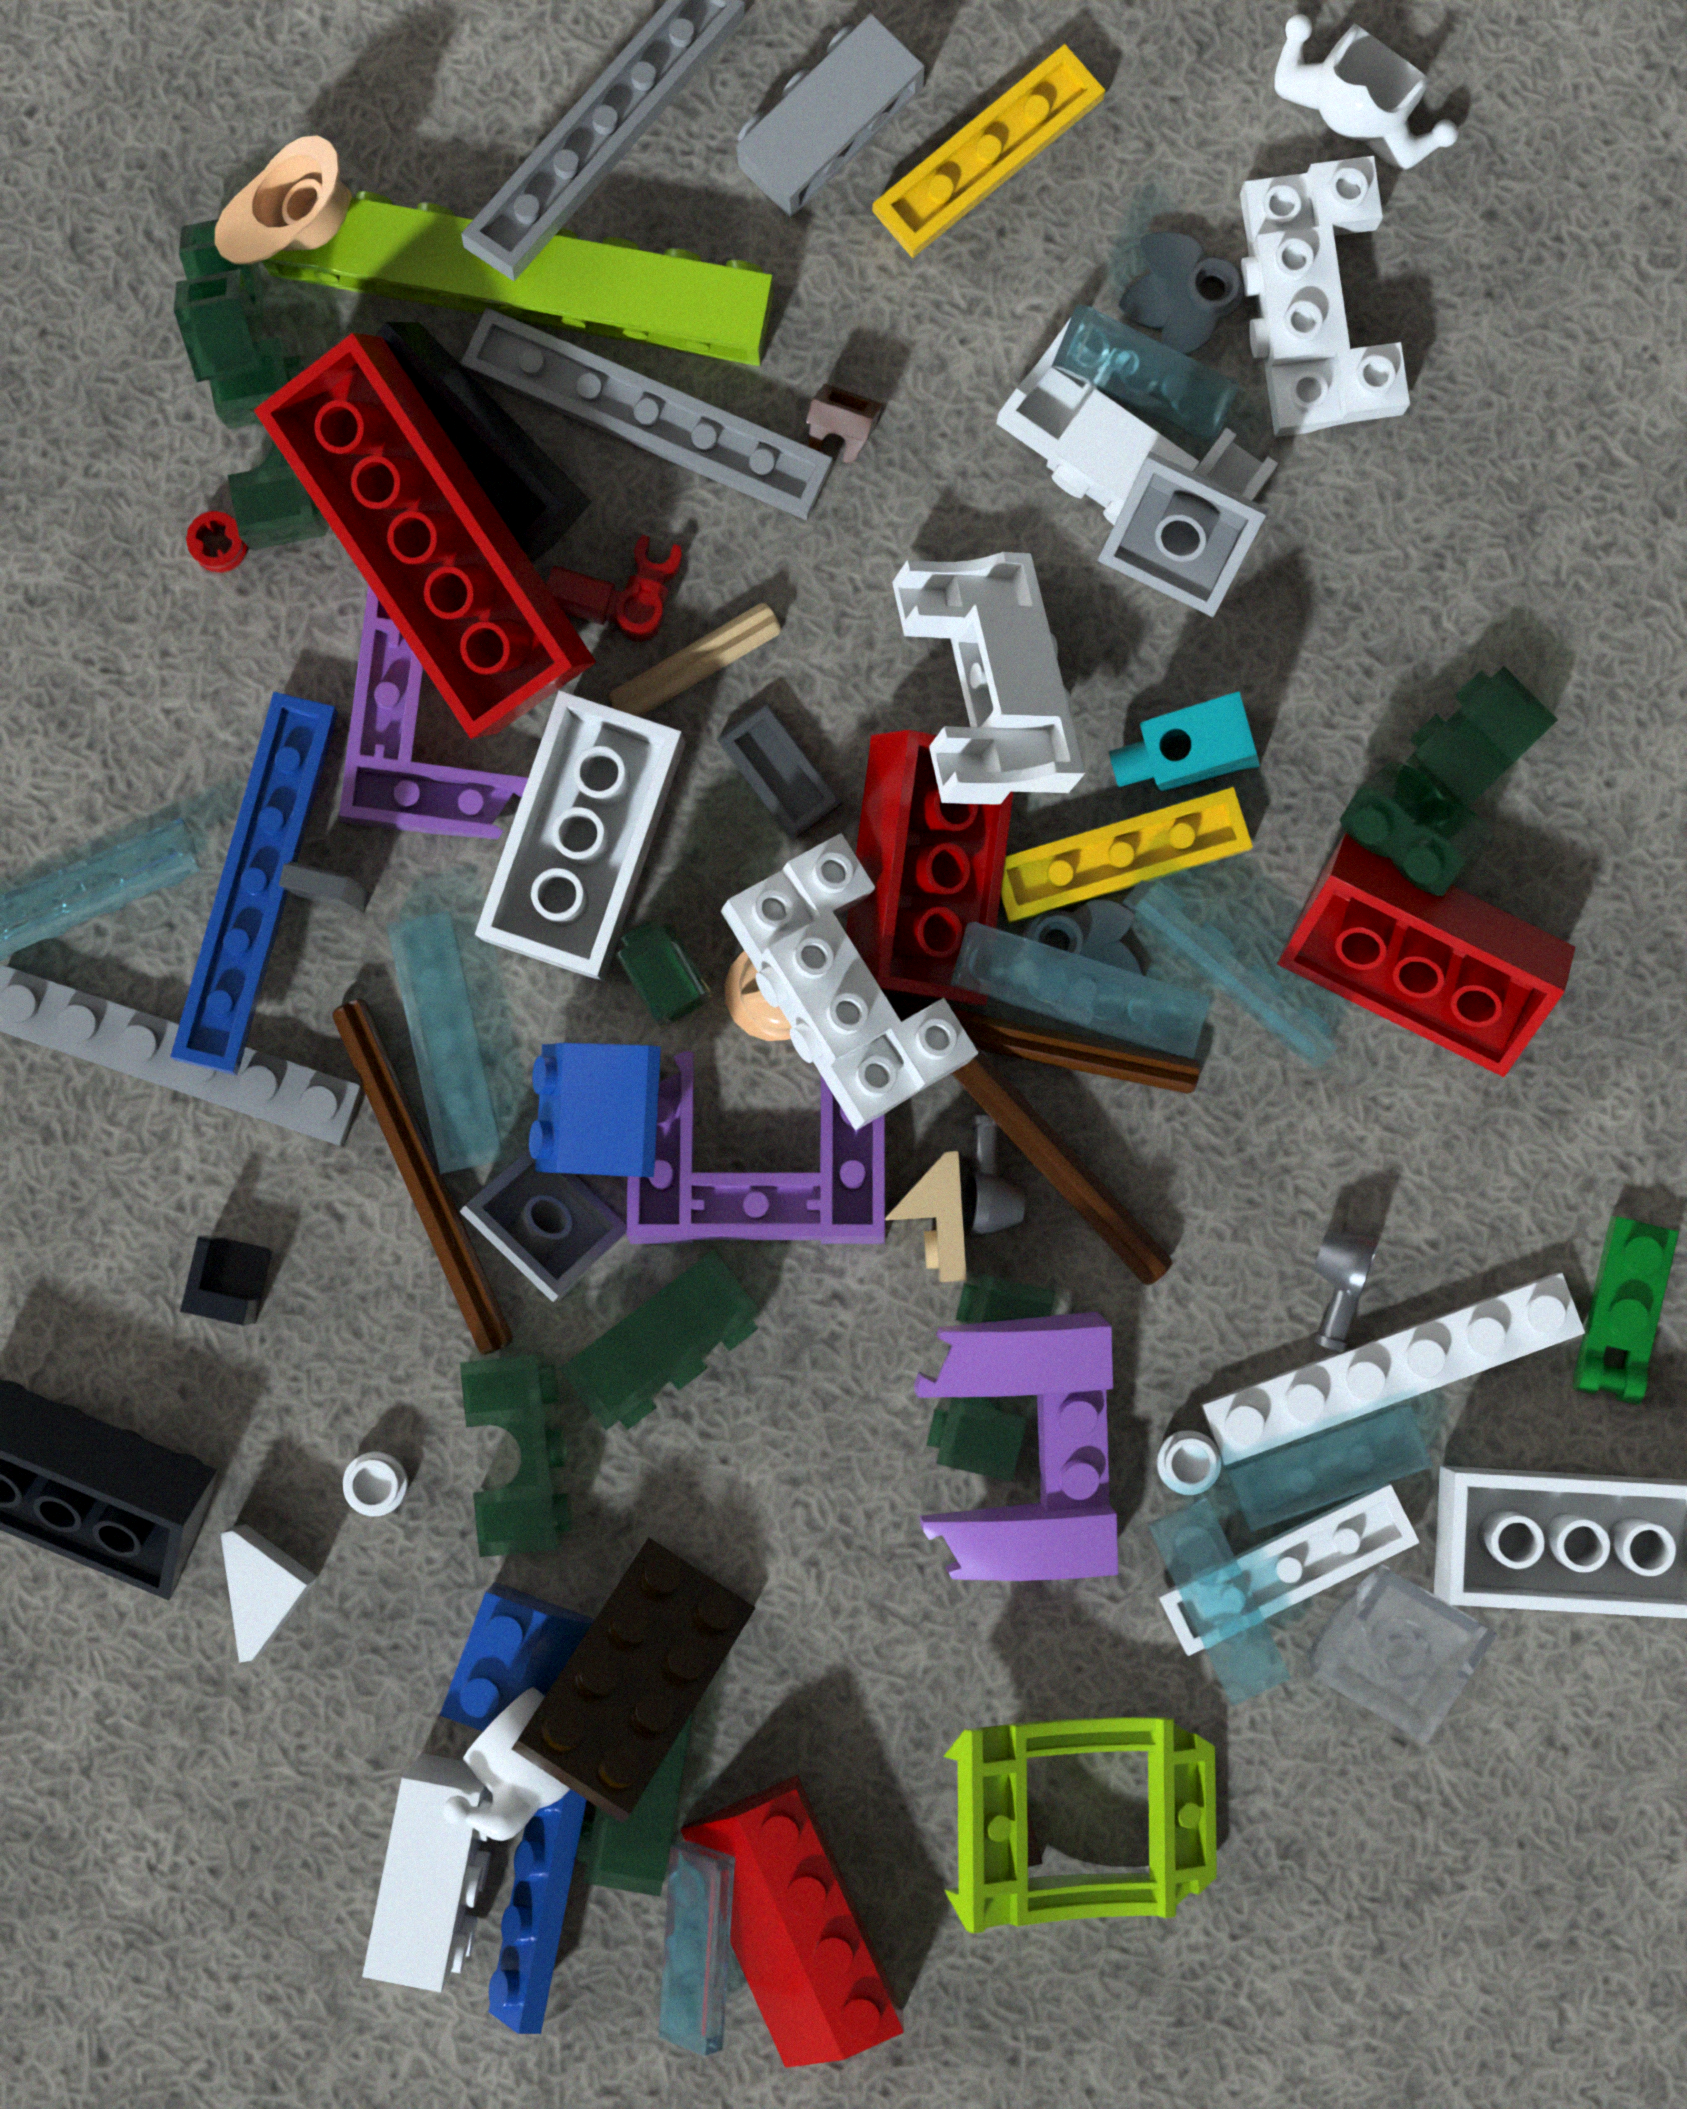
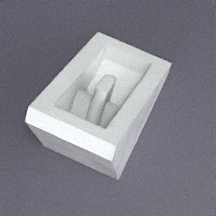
[220,1524,318,1663]

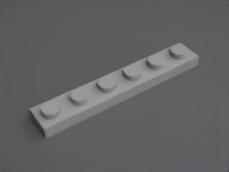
[461,0,745,281]
[460,307,833,521]
[0,964,363,1146]

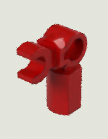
[546,535,682,642]

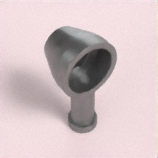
[963,1115,1025,1236]
[1314,1232,1380,1352]

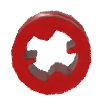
[186,511,249,573]

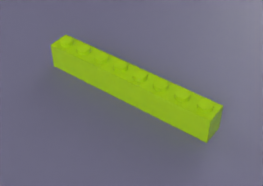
[262,191,774,366]

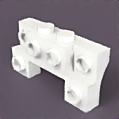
[1240,156,1410,437]
[996,318,1278,525]
[892,552,1085,804]
[721,833,978,1130]

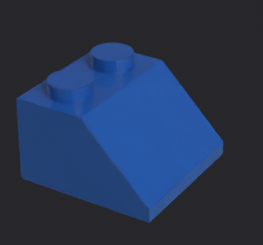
[529,1043,661,1177]
[439,1582,595,1732]

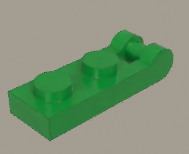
[1573,1216,1679,1406]

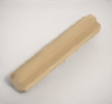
[608,603,781,717]

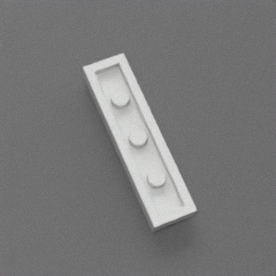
[1157,1482,1420,1656]

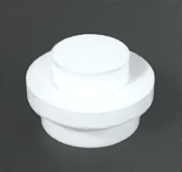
[1156,1430,1221,1495]
[343,1451,408,1516]

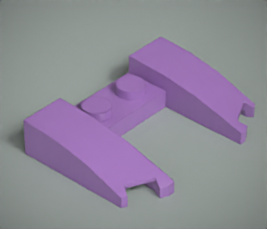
[339,584,528,839]
[627,1052,885,1244]
[914,1311,1118,1581]

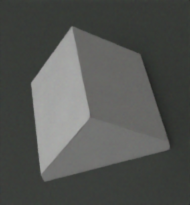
[1097,451,1269,617]
[460,1150,627,1302]

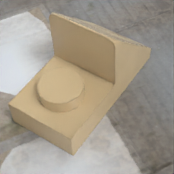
[885,1151,967,1282]

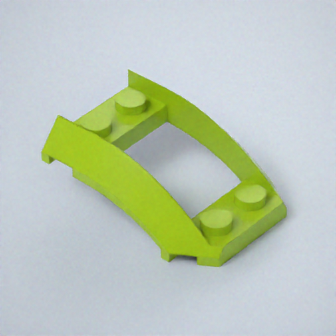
[943,1717,1217,1934]

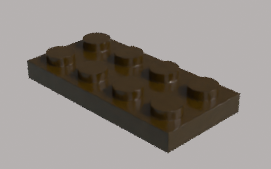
[511,1537,756,1823]

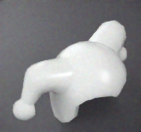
[1274,14,1458,170]
[443,1687,570,1841]

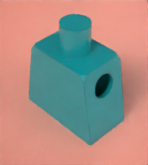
[1109,691,1260,793]

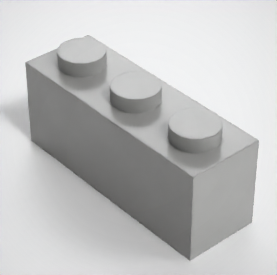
[736,13,925,218]

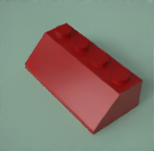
[846,729,1013,1005]
[1277,833,1576,1077]
[680,1774,904,2068]

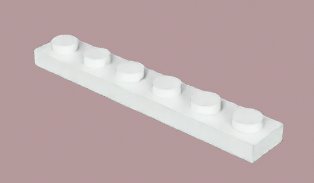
[1200,1272,1585,1465]

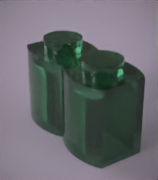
[1405,666,1558,815]
[1339,761,1494,896]
[616,919,715,1028]

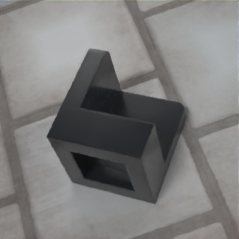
[180,1235,272,1326]

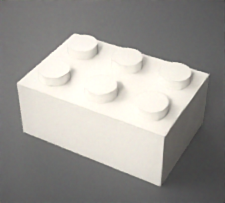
[362,1753,493,1992]

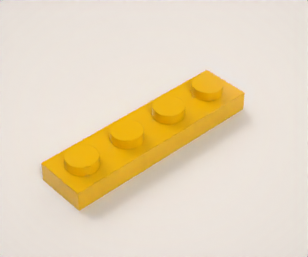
[872,44,1105,258]
[1000,787,1253,925]

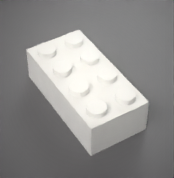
[474,691,686,982]
[1434,1466,1687,1618]

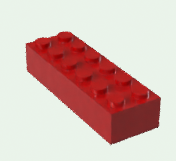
[254,333,596,739]

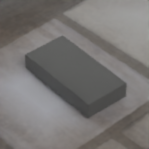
[716,701,843,842]
[279,861,369,913]

